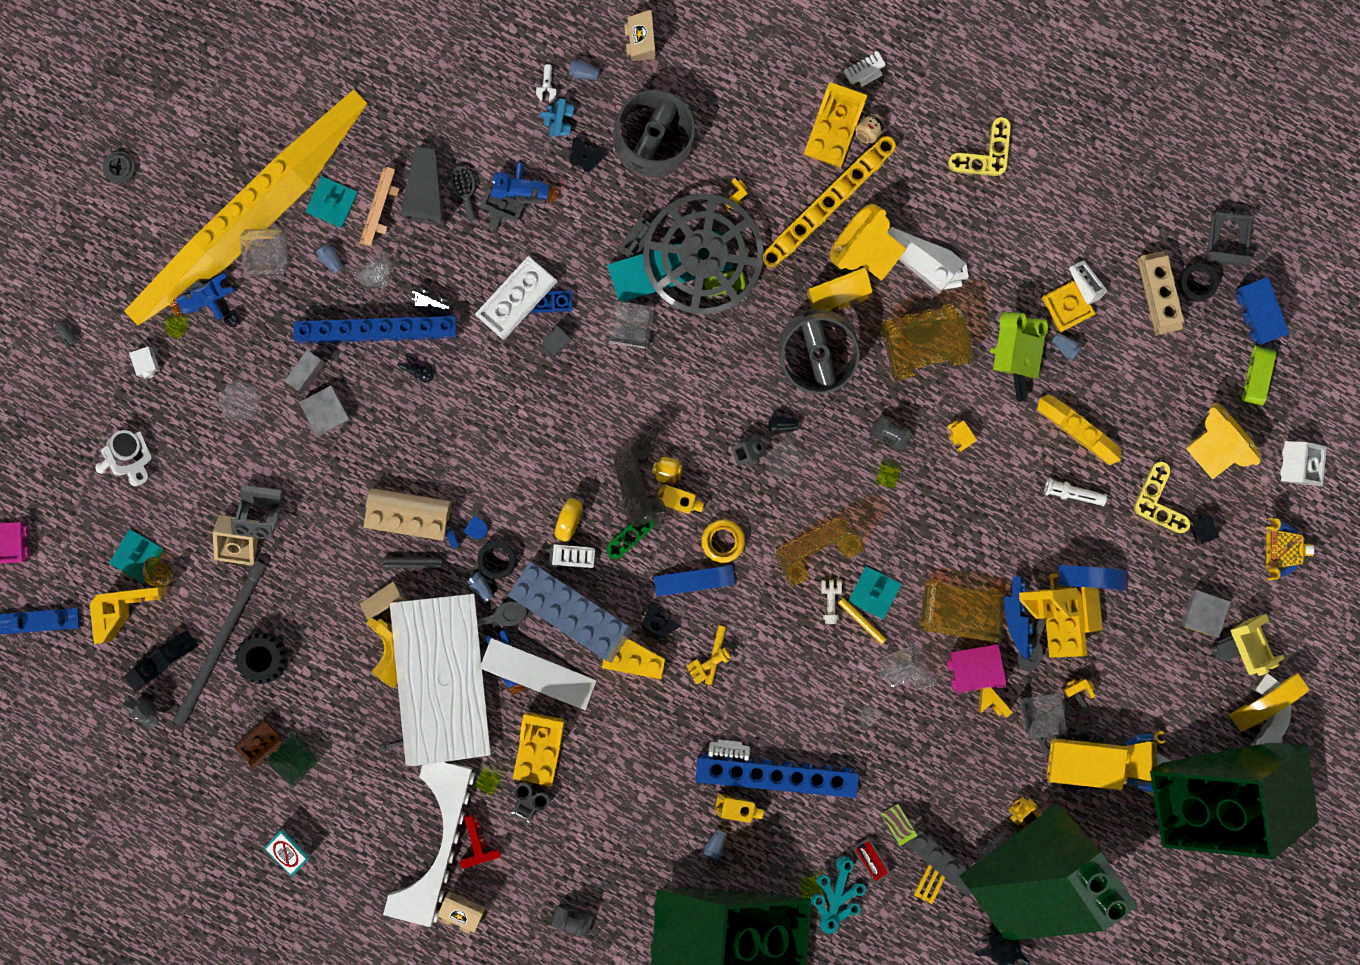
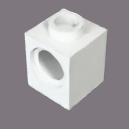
[129,347,160,379]

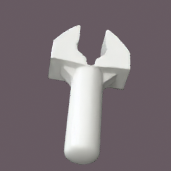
[536,64,557,103]

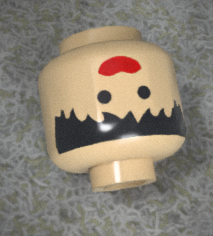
[855,114,885,144]

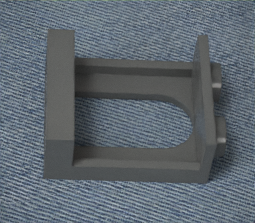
[1206,210,1256,267]
[231,485,283,539]

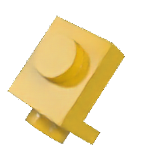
[723,178,748,210]
[1062,678,1096,698]

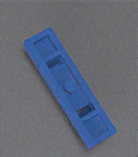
[0,608,80,634]

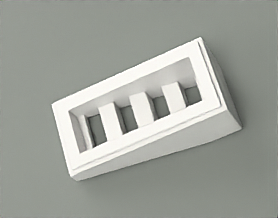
[1069,260,1107,305]
[552,545,595,568]

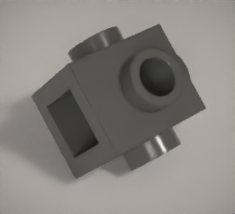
[731,436,767,466]

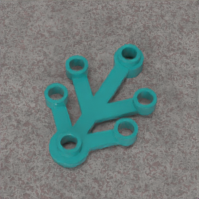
[811,856,866,934]

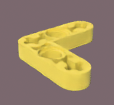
[948,117,1010,176]
[1134,462,1190,533]

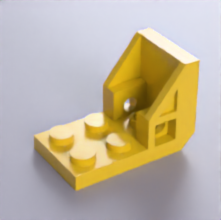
[804,82,867,168]
[90,587,168,644]
[1019,587,1087,658]
[513,712,566,787]

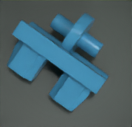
[540,99,574,137]

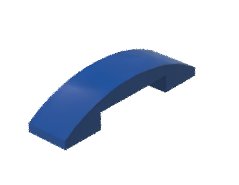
[653,565,736,596]
[1058,565,1128,591]

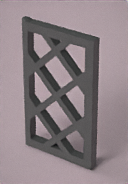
[1028,693,1098,756]

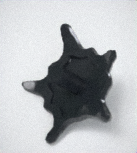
[975,926,1030,965]

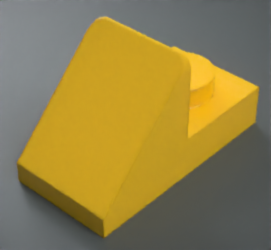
[978,688,1013,718]

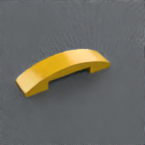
[1229,673,1310,732]

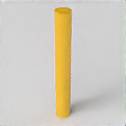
[838,598,887,645]
[705,625,726,686]

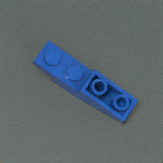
[1004,577,1033,659]

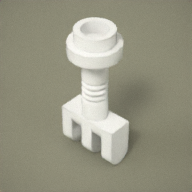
[821,580,842,624]

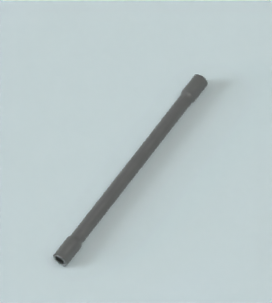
[172,560,266,727]

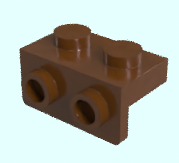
[234,719,283,769]

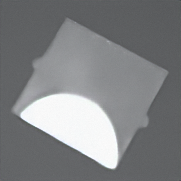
[761,437,808,484]

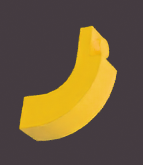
[366,618,398,689]

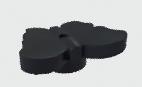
[570,137,606,173]
[642,603,679,640]

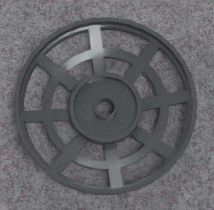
[643,193,763,314]

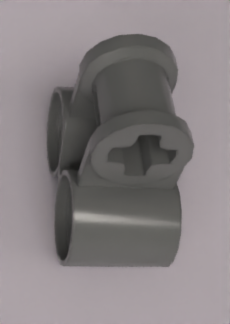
[870,416,913,452]
[509,781,551,826]
[551,905,594,937]

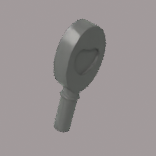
[451,166,476,221]
[477,601,527,627]
[1018,619,1046,672]

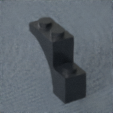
[124,630,199,693]

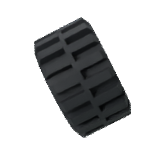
[234,633,289,684]

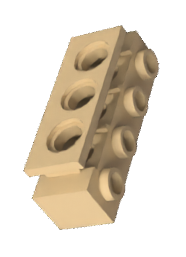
[1137,251,1184,336]

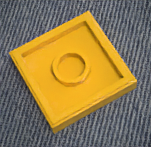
[1041,280,1096,333]

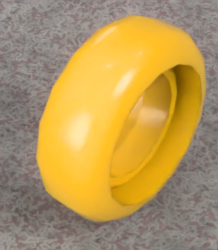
[554,498,583,542]
[701,519,745,563]

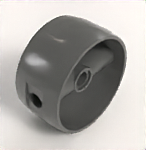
[613,90,695,178]
[778,309,860,394]

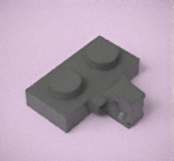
[480,188,525,231]

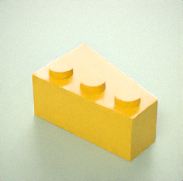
[602,638,665,679]

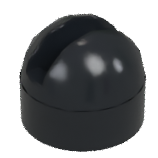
[223,310,241,328]

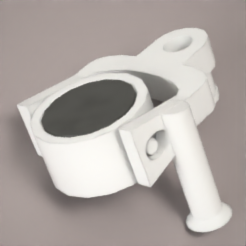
[95,430,151,486]

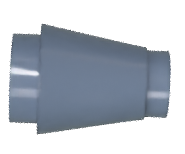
[569,59,599,80]
[315,243,344,274]
[1052,333,1083,361]
[466,571,494,602]
[703,829,728,861]

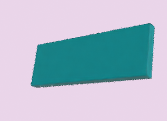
[607,229,734,302]

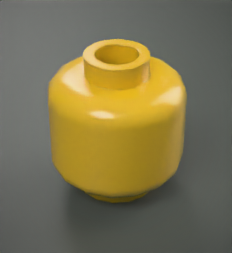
[652,457,683,484]

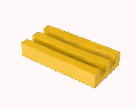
[913,864,945,904]

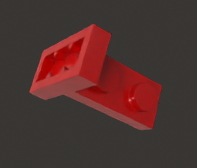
[459,813,502,869]

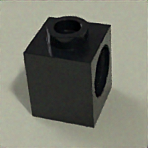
[1190,513,1220,545]

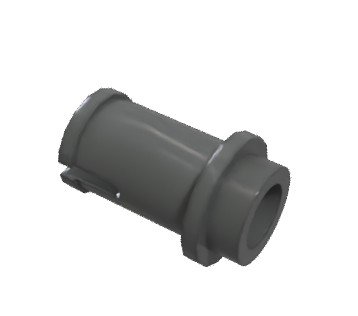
[54,321,79,348]

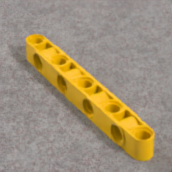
[763,136,896,268]

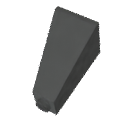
[401,144,445,227]

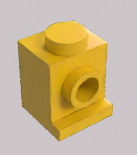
[947,420,977,452]

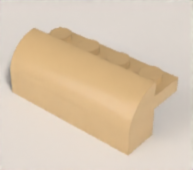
[363,488,452,541]

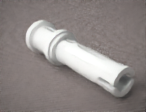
[1044,478,1107,506]

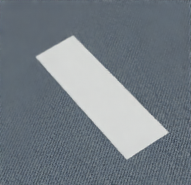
[480,638,597,710]

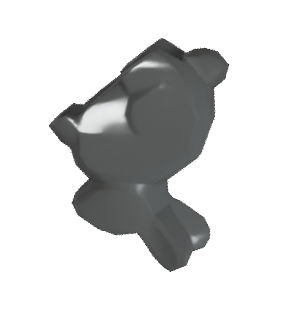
[122,695,160,730]

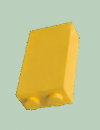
[1046,738,1130,790]

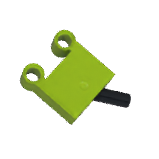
[990,312,1048,402]

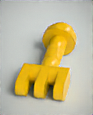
[687,647,731,684]

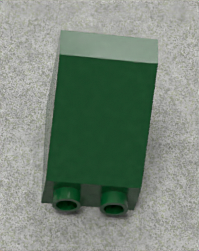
[1150,743,1319,860]
[959,803,1138,941]
[650,887,811,965]

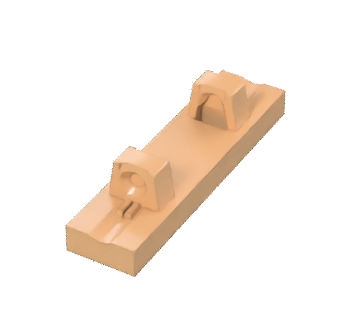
[359,167,399,246]

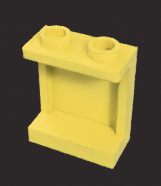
[1230,614,1285,676]

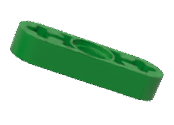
[606,514,654,559]

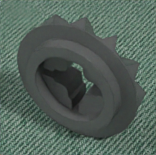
[103,151,136,184]

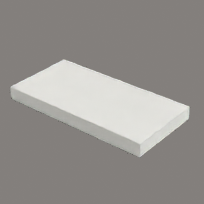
[475,256,558,340]

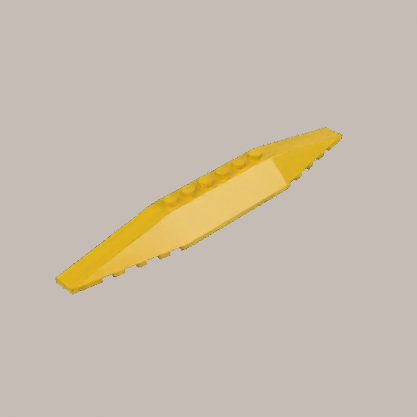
[124,89,367,326]

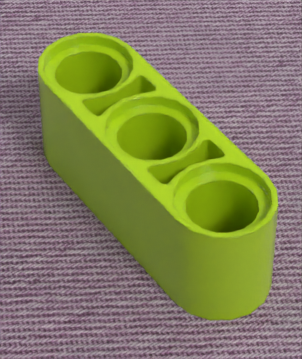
[1242,345,1276,406]

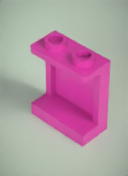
[0,522,30,564]
[947,645,1006,695]

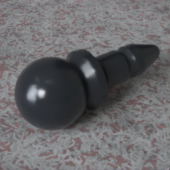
[397,362,434,383]

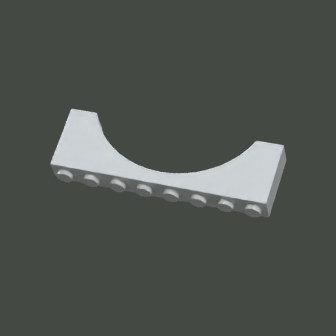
[383,761,475,927]

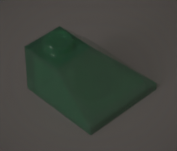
[265,732,321,788]

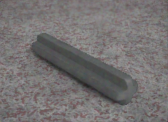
[383,557,443,568]

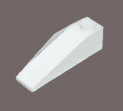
[887,227,966,294]

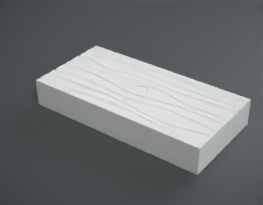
[390,594,490,766]

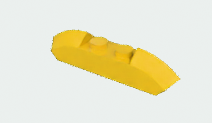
[1037,394,1121,465]

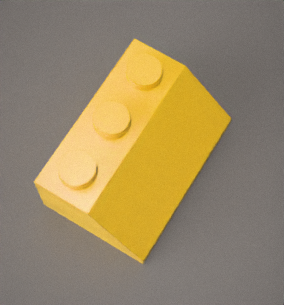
[807,267,872,311]
[1050,573,1103,633]

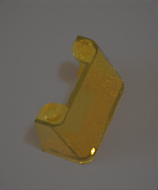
[917,578,1005,643]

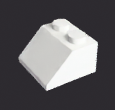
[1280,441,1327,486]

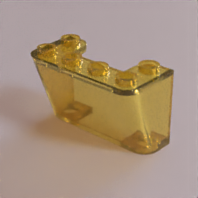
[880,304,974,381]
[775,518,865,587]

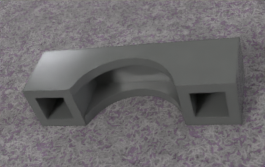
[904,827,971,896]

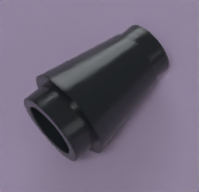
[768,415,799,435]

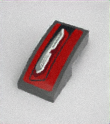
[852,838,892,885]

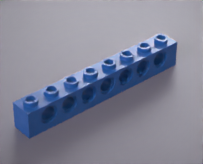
[293,316,458,344]
[695,753,859,798]

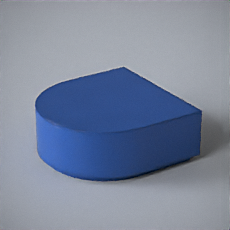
[463,515,488,539]
[445,528,460,550]

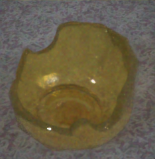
[142,557,174,587]

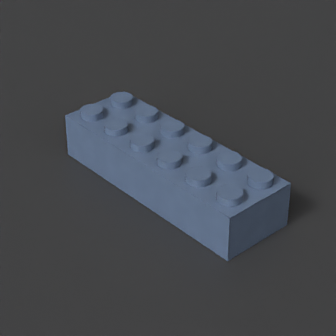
[508,562,633,663]

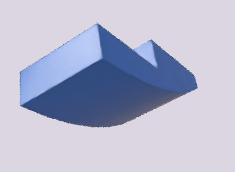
[531,291,572,313]

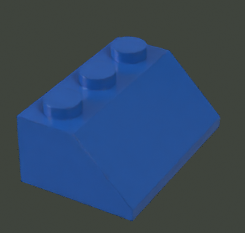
[1235,277,1290,345]

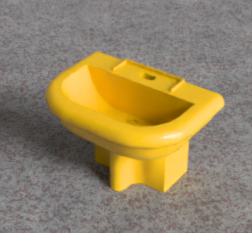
[829,204,907,281]
[1186,403,1261,479]

